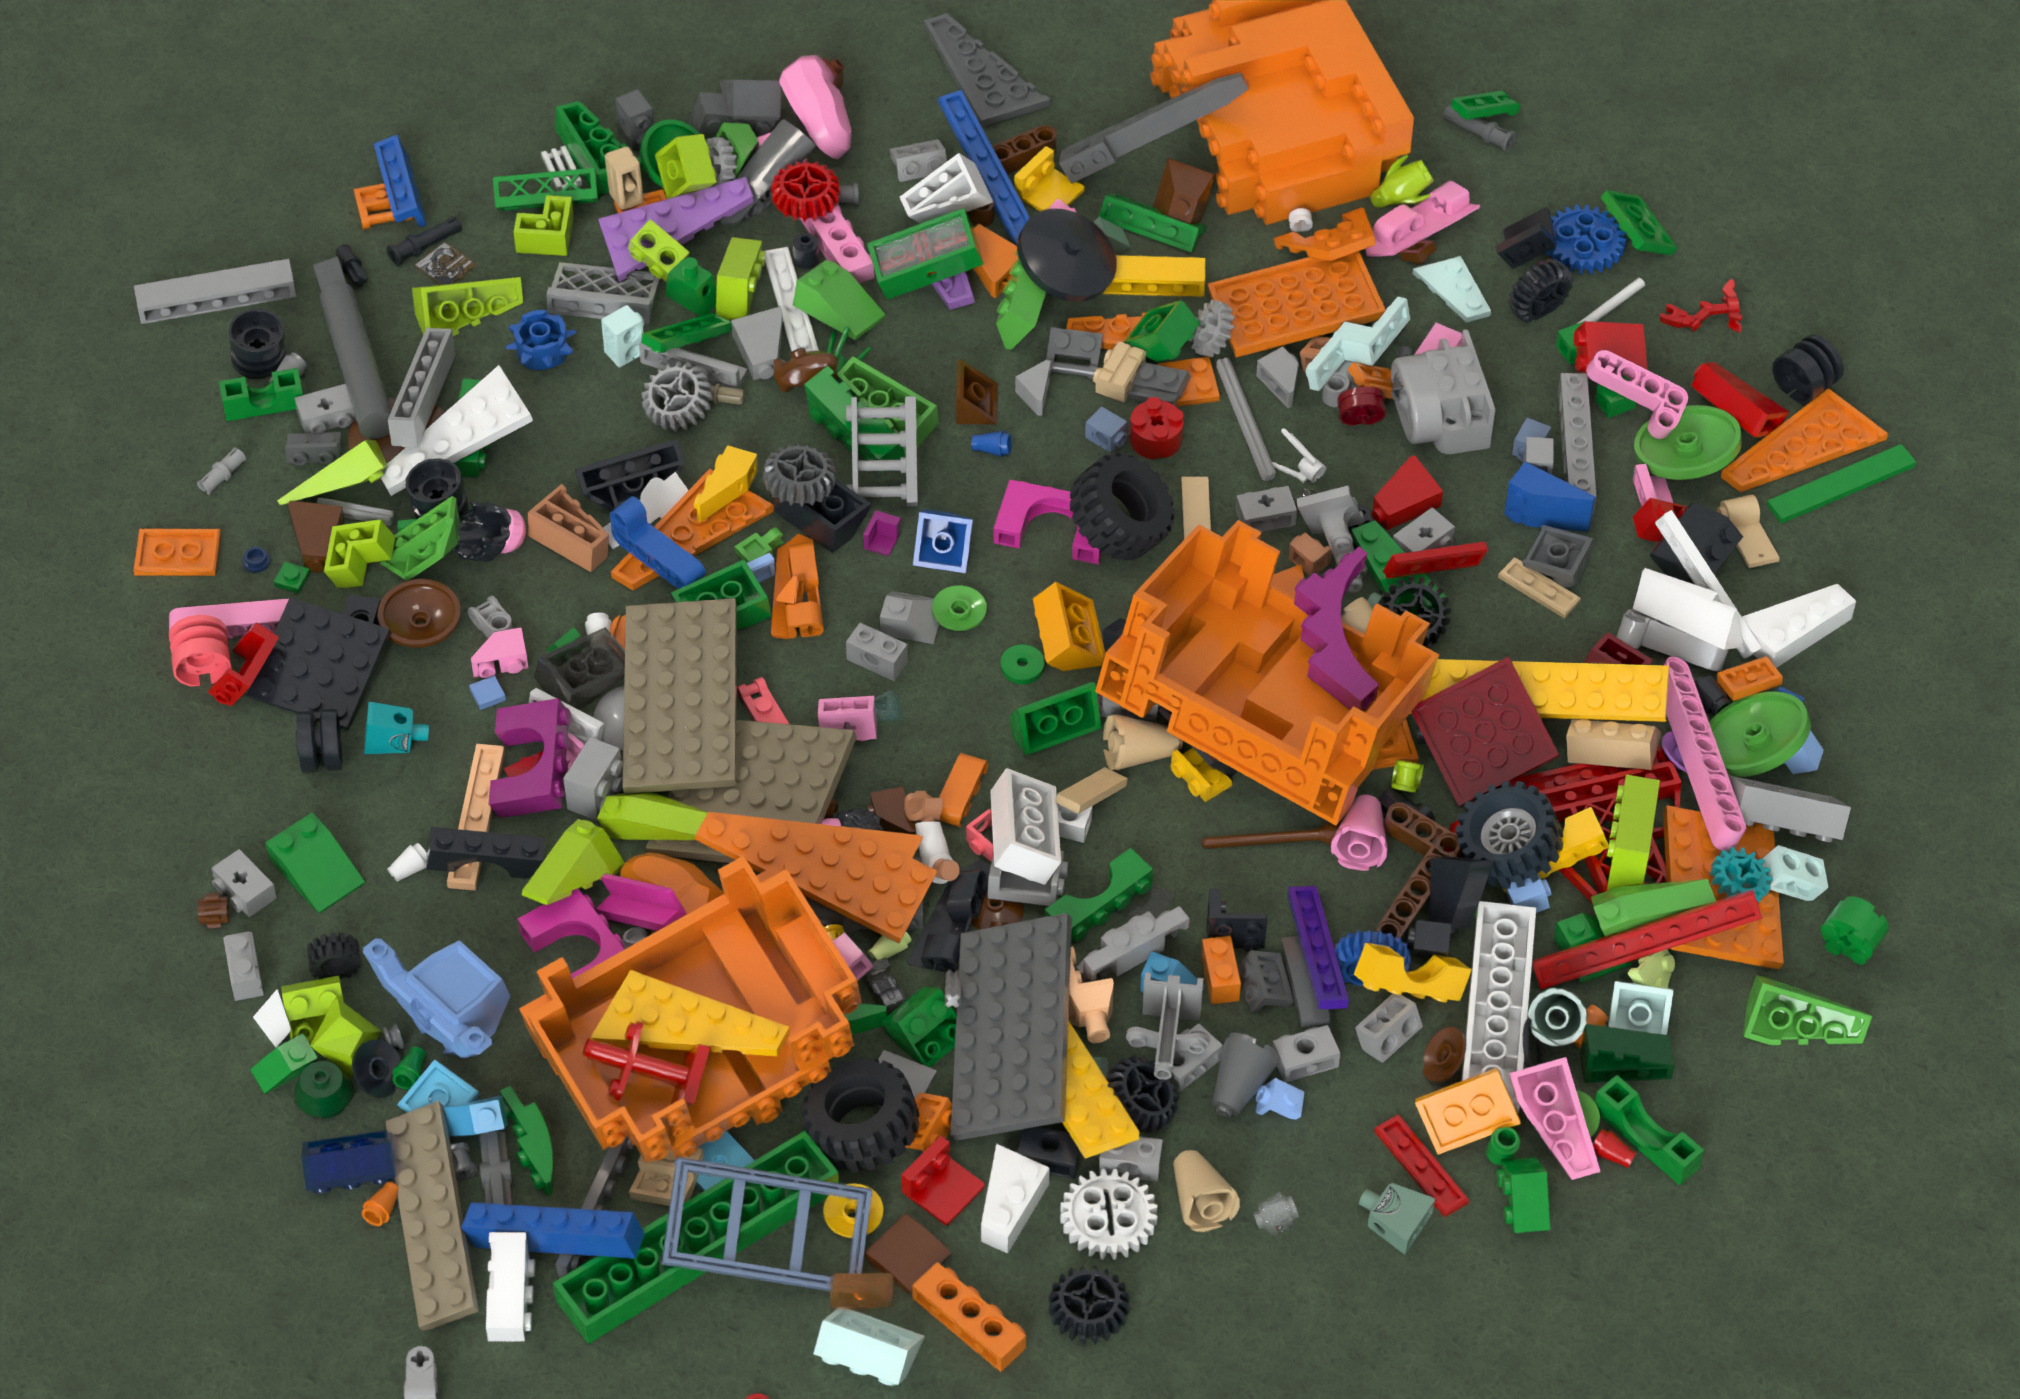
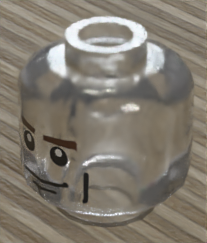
[1253,1191,1300,1235]

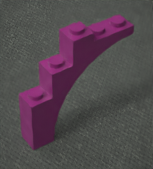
[1294,547,1379,711]

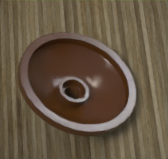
[378,579,461,648]

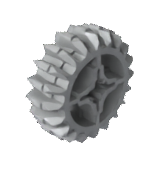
[641,361,713,432]

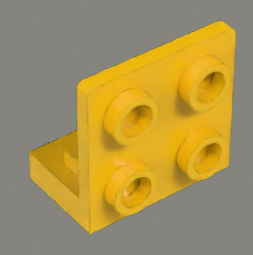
[1014,146,1085,211]

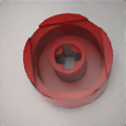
[1130,397,1184,459]

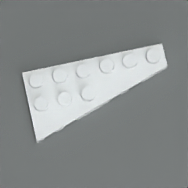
[381,365,533,495]

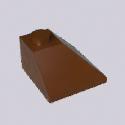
[1153,158,1215,224]

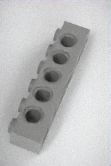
[1558,373,1596,514]

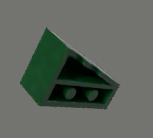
[1580,1024,1674,1083]

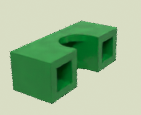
[219,368,303,422]

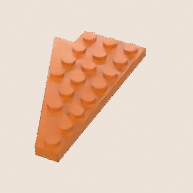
[694,812,937,944]

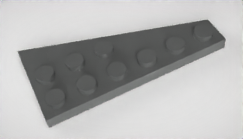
[924,13,1051,127]

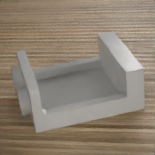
[987,851,1068,906]

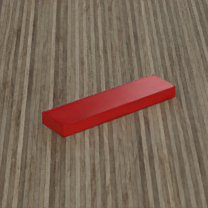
[1383,542,1488,578]
[1374,1114,1469,1218]

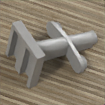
[1297,486,1368,592]
[1126,972,1208,1080]

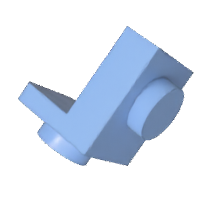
[1256,1078,1304,1120]

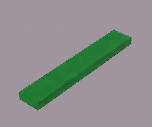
[1767,444,1916,524]

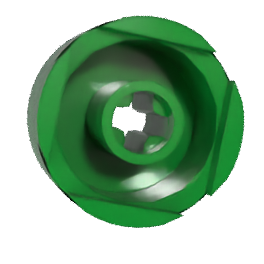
[1821,896,1889,965]

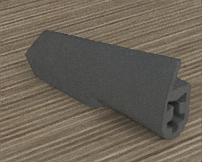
[720,119,816,225]

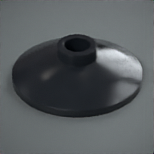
[352,1040,401,1098]

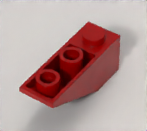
[1632,498,1687,542]

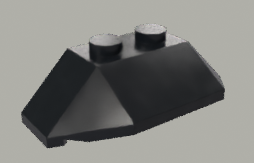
[575,439,685,512]

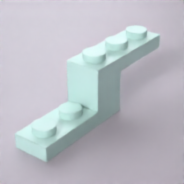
[1306,297,1410,391]

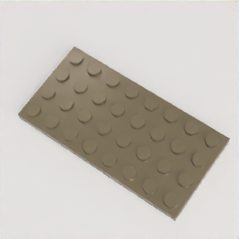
[623,598,737,794]

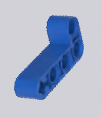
[610,496,706,589]

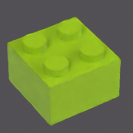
[655,134,717,199]

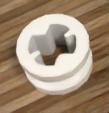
[1289,208,1313,232]

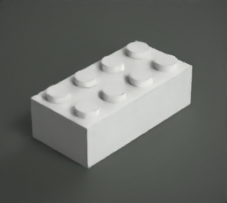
[990,768,1061,885]

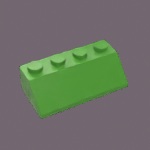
[996,251,1046,350]

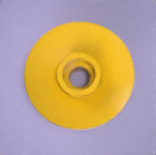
[823,1184,883,1238]

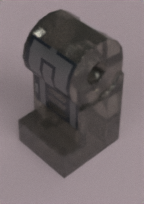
[863,957,906,1016]

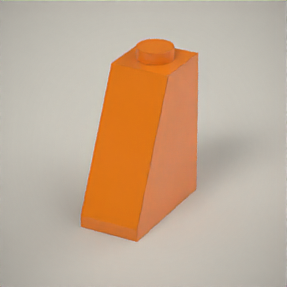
[973,224,1018,298]

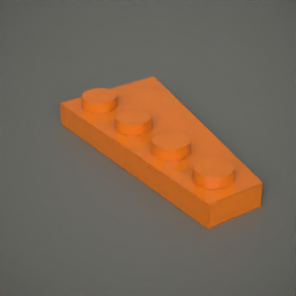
[1066,313,1146,350]

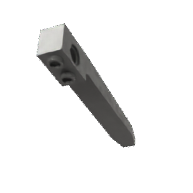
[1059,72,1249,184]

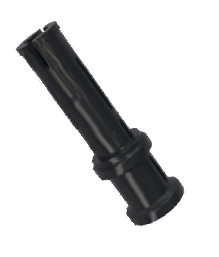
[386,216,462,267]

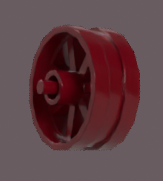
[1337,387,1386,426]

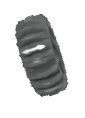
[763,442,836,507]

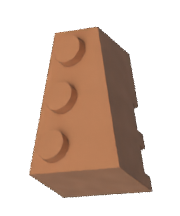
[527,484,609,572]

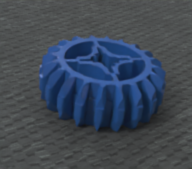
[1335,929,1411,986]

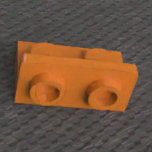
[1717,656,1783,701]
[905,1092,953,1153]

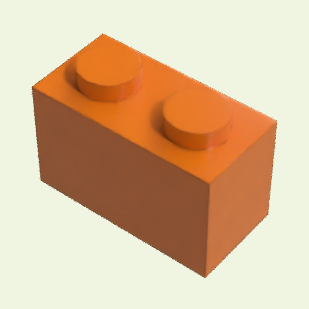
[1201,936,1241,1005]

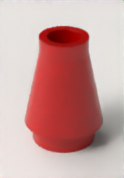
[1593,1129,1636,1168]

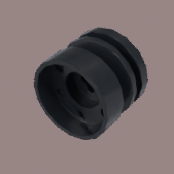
[228,309,286,379]
[1772,334,1844,404]
[405,458,469,521]

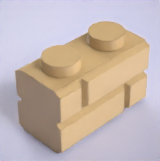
[605,147,644,210]
[1093,341,1146,402]

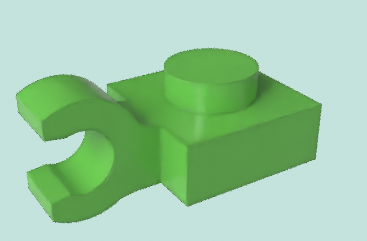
[735,527,784,563]

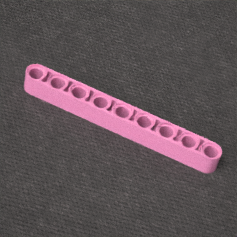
[1663,657,1746,852]

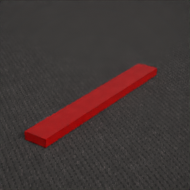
[1532,890,1763,990]

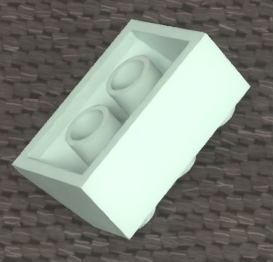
[814,1306,925,1385]

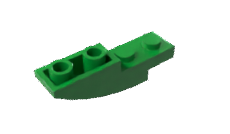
[500,1086,555,1197]

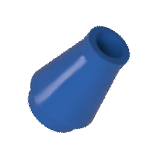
[971,431,1012,457]

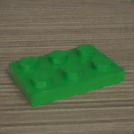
[1600,190,1678,255]

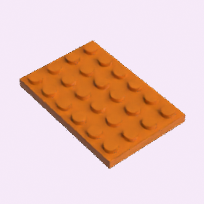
[1207,251,1386,357]
[1663,805,1784,970]

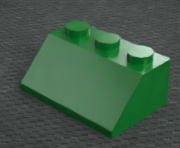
[1009,682,1101,756]

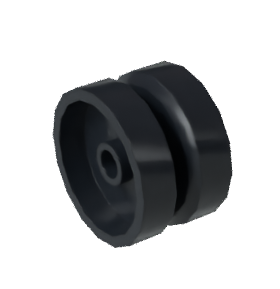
[296,709,343,773]

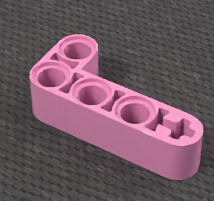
[1586,350,1688,439]

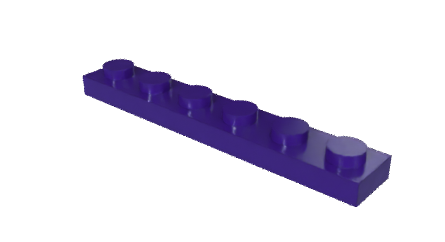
[1287,886,1349,1009]

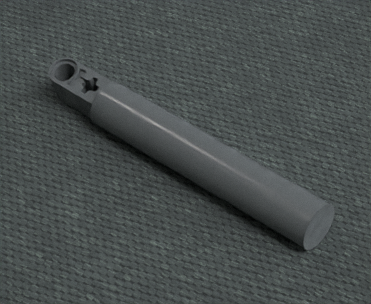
[313,256,392,439]

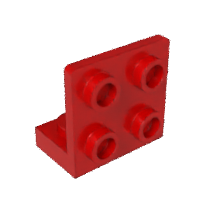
[901,1136,985,1226]

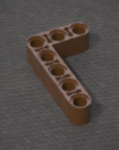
[966,125,1057,227]
[1376,803,1460,941]

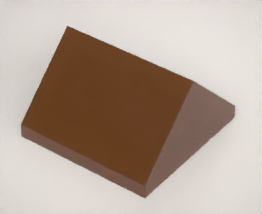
[956,359,998,425]

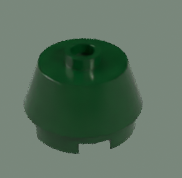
[294,1061,353,1119]

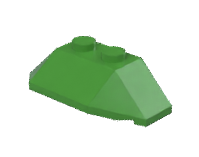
[380,496,460,581]

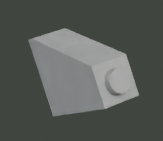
[731,306,783,380]

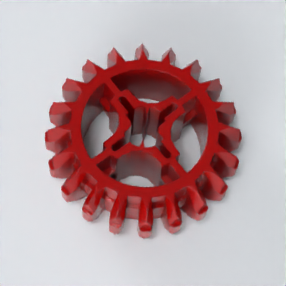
[771,160,841,222]

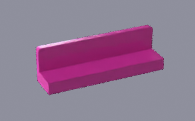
[595,874,687,931]

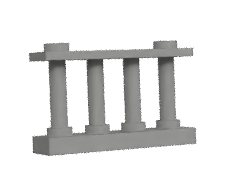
[846,396,918,506]

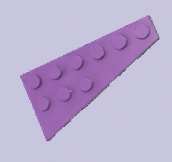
[598,177,754,282]

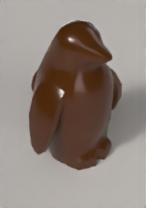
[774,347,838,392]

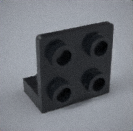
[1496,207,1557,269]
[1206,889,1268,952]

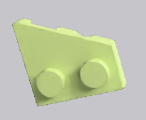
[1628,950,1675,988]

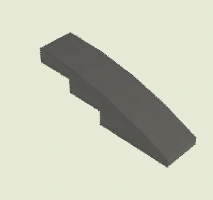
[1281,936,1330,1027]

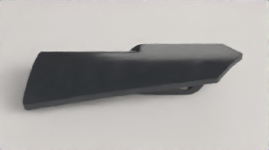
[907,859,991,972]

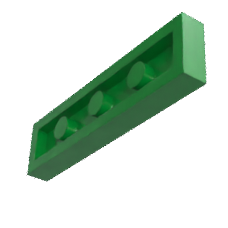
[641,313,732,353]

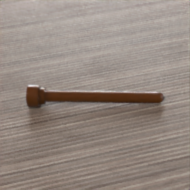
[1201,822,1337,849]

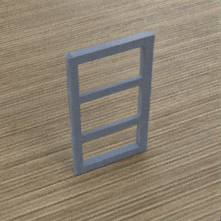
[661,1157,872,1295]

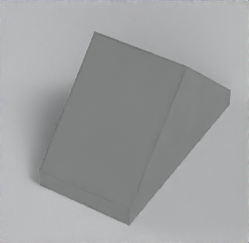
[1015,360,1051,416]

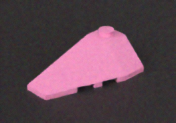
[1509,1057,1600,1180]

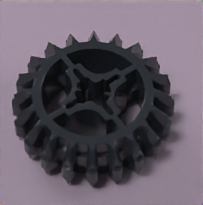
[1508,258,1574,323]
[1379,577,1452,648]
[1105,1055,1180,1134]
[1048,1264,1130,1345]

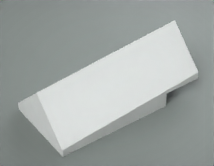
[1633,568,1743,650]

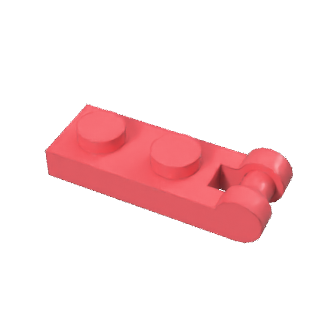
[736,677,789,724]

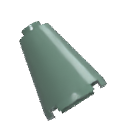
[1528,988,1587,1046]

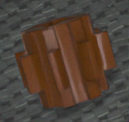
[198,893,229,929]

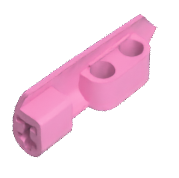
[1365,181,1480,257]

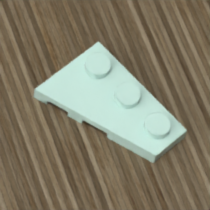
[1413,256,1491,322]

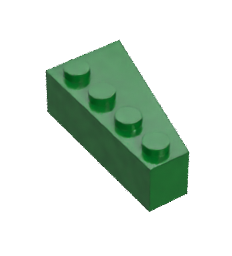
[554,101,644,195]
[804,366,905,473]

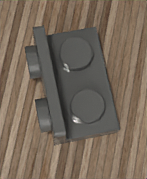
[285,432,342,466]
[1238,950,1294,1013]

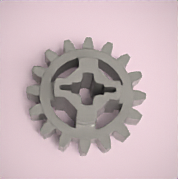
[707,137,737,187]
[1190,300,1234,357]

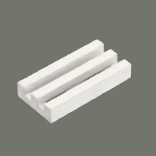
[541,146,582,192]

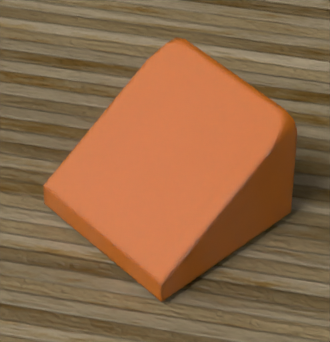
[776,573,806,604]

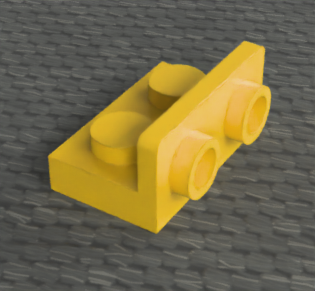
[1170,748,1232,802]

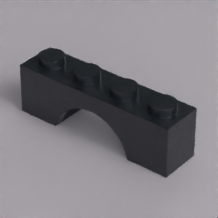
[426,827,545,879]

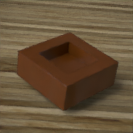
[1399,240,1437,264]

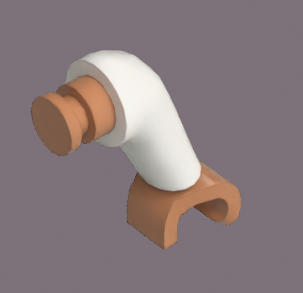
[904,791,960,884]

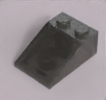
[534,627,625,710]

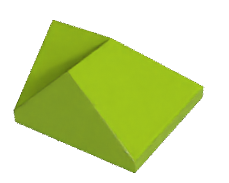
[310,998,381,1078]

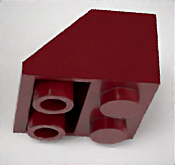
[1584,632,1653,665]

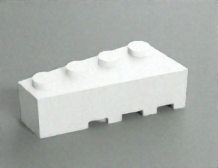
[1742,584,1856,668]

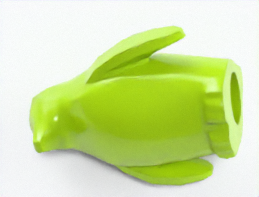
[1370,155,1434,208]

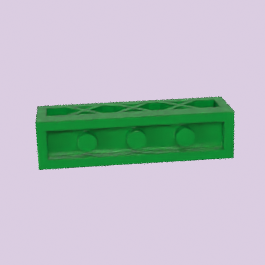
[493,168,600,211]
[1099,194,1208,253]

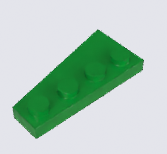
[1350,521,1446,616]

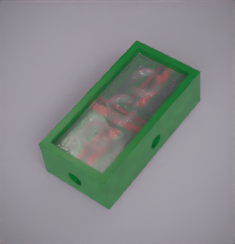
[867,208,984,300]

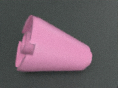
[1331,795,1388,871]

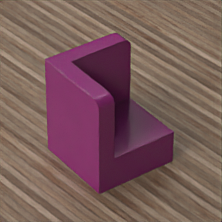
[863,510,901,556]

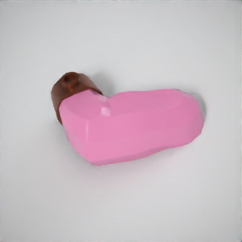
[779,55,852,159]

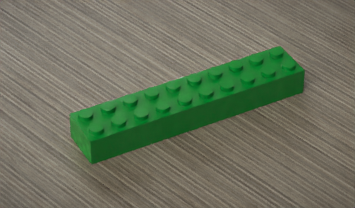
[553,1131,839,1344]

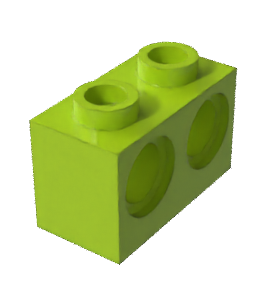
[628,219,690,282]

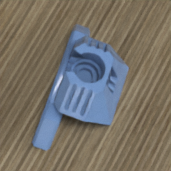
[363,938,510,1058]

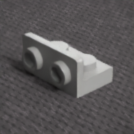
[890,139,947,182]

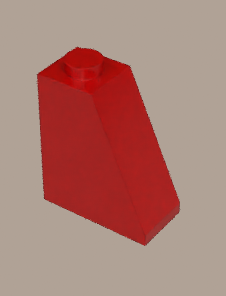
[1371,455,1443,531]

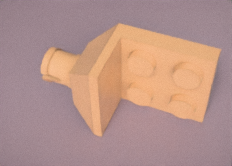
[1068,947,1114,1043]

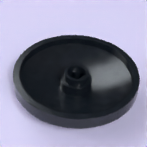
[1017,208,1117,302]

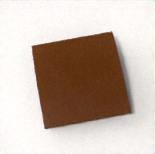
[864,1214,951,1294]

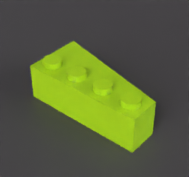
[1607,775,1660,890]

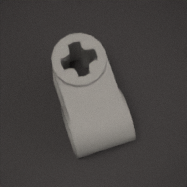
[468,596,513,638]
[404,1346,438,1399]

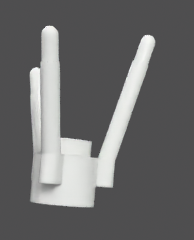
[1272,428,1326,483]

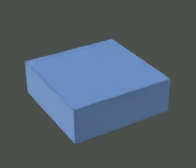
[469,676,506,710]

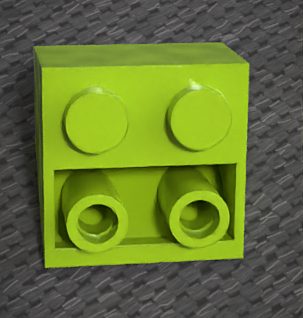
[281,976,344,1045]

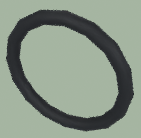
[1523,1018,1543,1068]

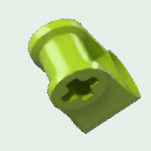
[1391,759,1424,792]

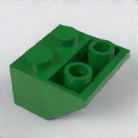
[881,987,957,1068]

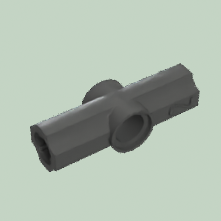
[480,1130,513,1205]

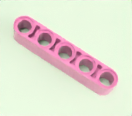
[169,599,289,639]

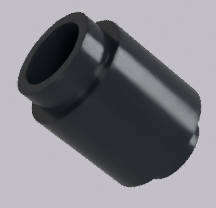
[793,233,819,269]
[1694,676,1731,716]

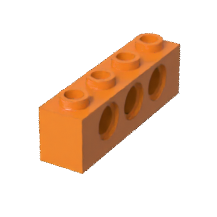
[912,1262,1026,1372]

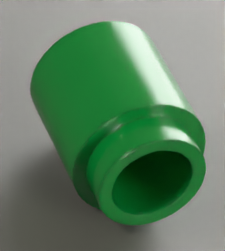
[1486,1127,1520,1166]

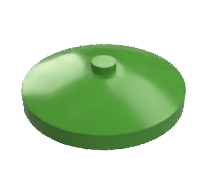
[1634,405,1742,480]
[1709,692,1811,777]

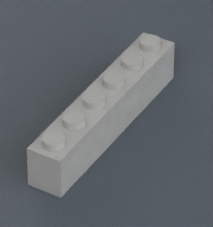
[134,259,296,324]
[388,328,455,448]

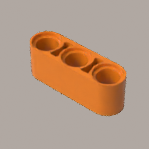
[939,753,988,828]

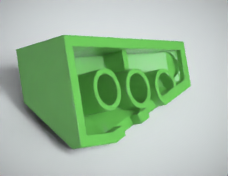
[1591,879,1716,937]
[1743,975,1872,1045]

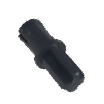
[335,244,367,287]

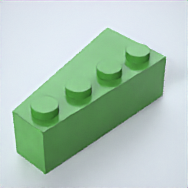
[837,356,939,457]

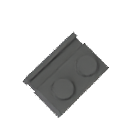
[1127,362,1191,406]

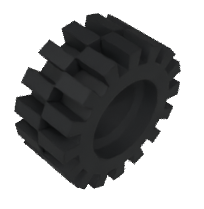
[307,932,361,979]

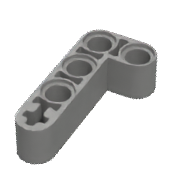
[1616,609,1729,671]

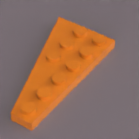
[1721,388,1888,493]
[611,469,774,591]

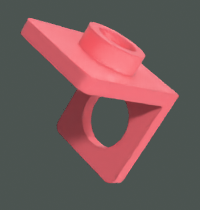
[966,809,994,863]

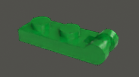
[1451,91,1520,120]

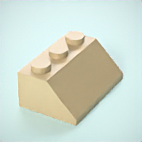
[1566,719,1661,770]

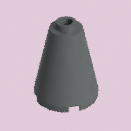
[1212,1032,1280,1118]

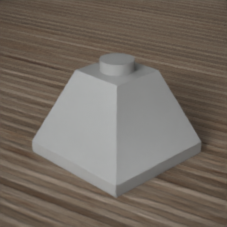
[880,591,939,644]

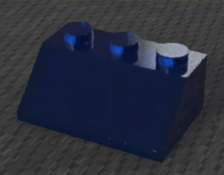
[301,1130,396,1194]

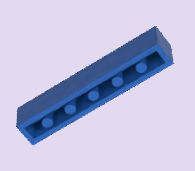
[461,1203,645,1258]

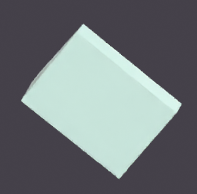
[1608,981,1673,1035]

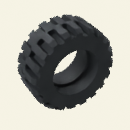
[1069,453,1175,561]
[801,1057,920,1172]

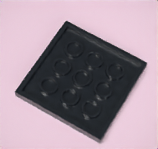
[247,597,392,730]

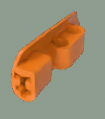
[771,533,824,639]

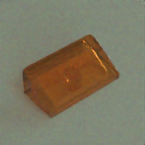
[830,1273,893,1308]

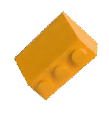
[1033,582,1105,671]

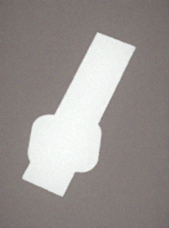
[603,472,689,549]

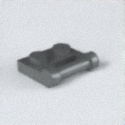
[1046,327,1103,379]

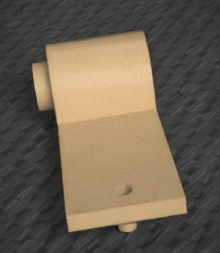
[1717,494,1780,568]

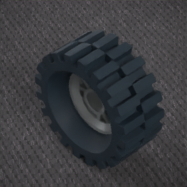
[1456,781,1563,889]

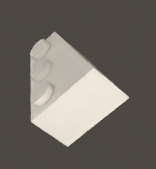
[900,153,993,224]
[981,1144,1049,1254]
[486,1233,535,1341]

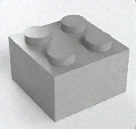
[563,737,623,821]

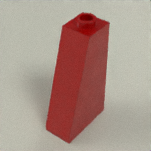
[1691,362,1789,437]

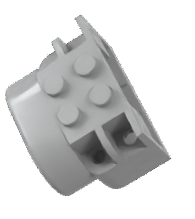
[1391,329,1495,454]

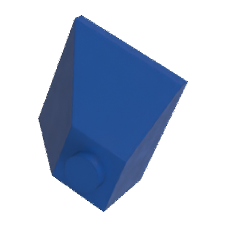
[913,509,973,573]

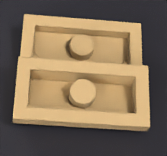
[629,1148,704,1206]

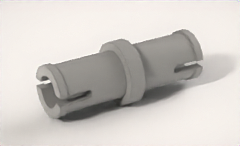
[197,447,246,495]

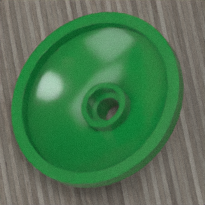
[640,119,700,189]

